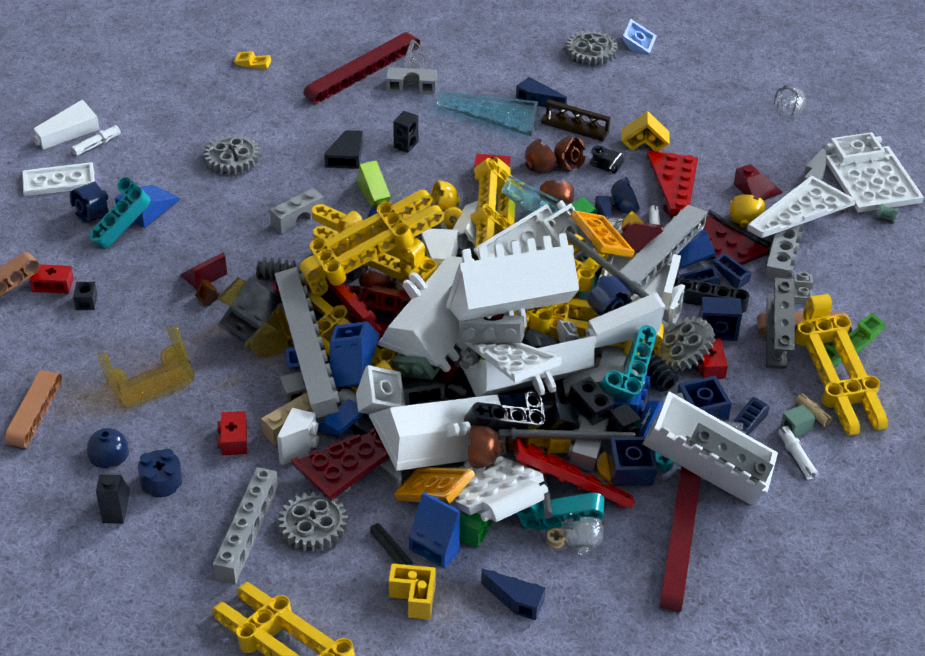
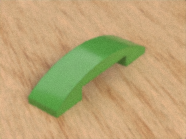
[824,312,886,366]

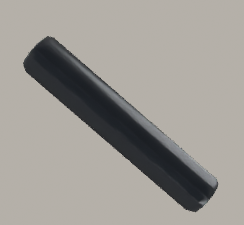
[370,523,413,565]

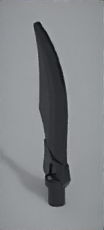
[709,209,770,248]

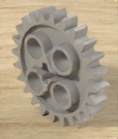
[566,30,618,66]
[204,134,260,175]
[659,316,715,372]
[278,491,348,552]

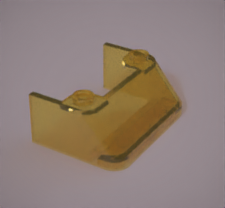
[218,277,295,358]
[96,325,195,407]

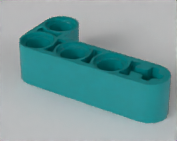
[89,177,151,249]
[600,325,656,402]
[516,493,604,531]

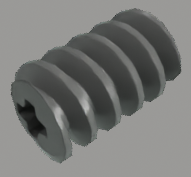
[256,257,296,281]

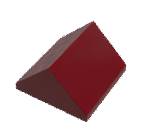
[180,252,227,290]

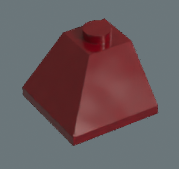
[734,164,782,200]
[620,222,664,254]

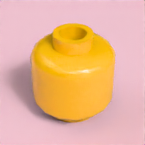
[443,206,463,230]

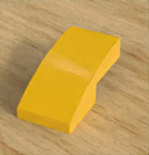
[234,51,272,70]
[526,429,571,454]

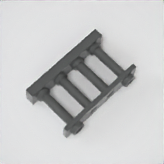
[766,278,795,368]
[685,423,774,483]

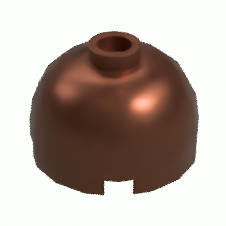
[553,137,586,171]
[525,139,557,174]
[539,180,574,209]
[359,268,397,289]
[468,425,503,467]

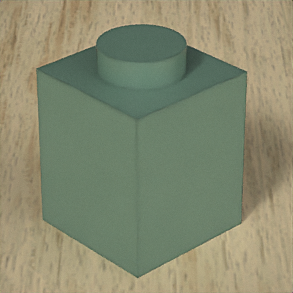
[781,405,815,437]

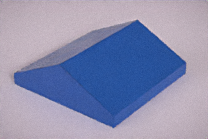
[679,229,716,268]
[317,399,365,434]

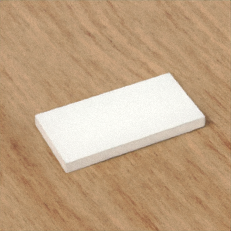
[22,162,95,196]

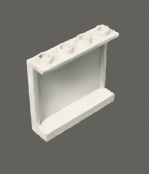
[599,254,681,310]

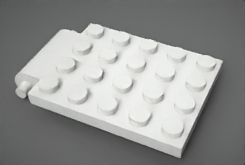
[825,132,924,213]
[474,201,596,263]
[449,455,548,522]

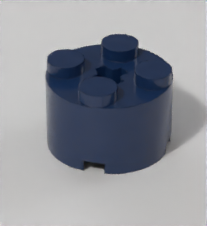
[69,181,109,223]
[585,276,633,316]
[138,448,182,497]

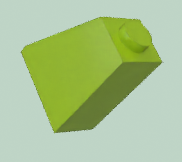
[356,160,391,208]

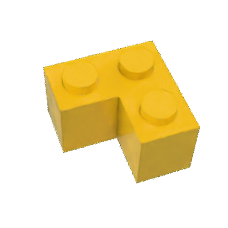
[621,111,669,152]
[389,564,436,620]

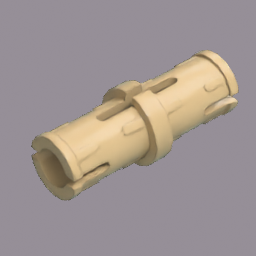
[795,393,833,427]

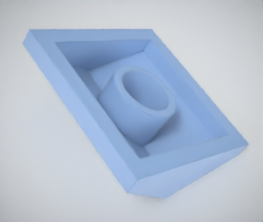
[622,19,657,54]

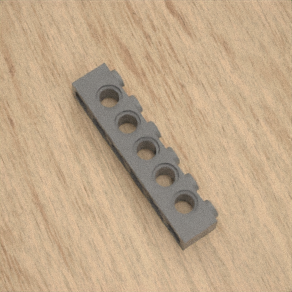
[764,223,804,281]
[213,467,278,584]

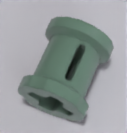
[876,203,899,224]

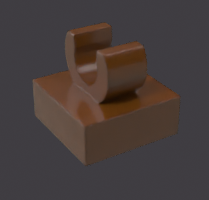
[195,280,221,306]

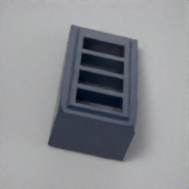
[595,196,611,220]
[711,253,752,289]
[679,266,721,285]
[730,397,769,436]

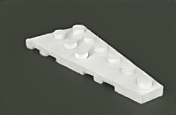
[747,176,856,238]
[465,343,561,383]

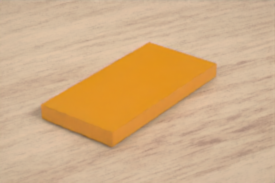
[570,211,635,257]
[393,467,475,504]

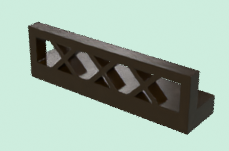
[541,99,611,141]

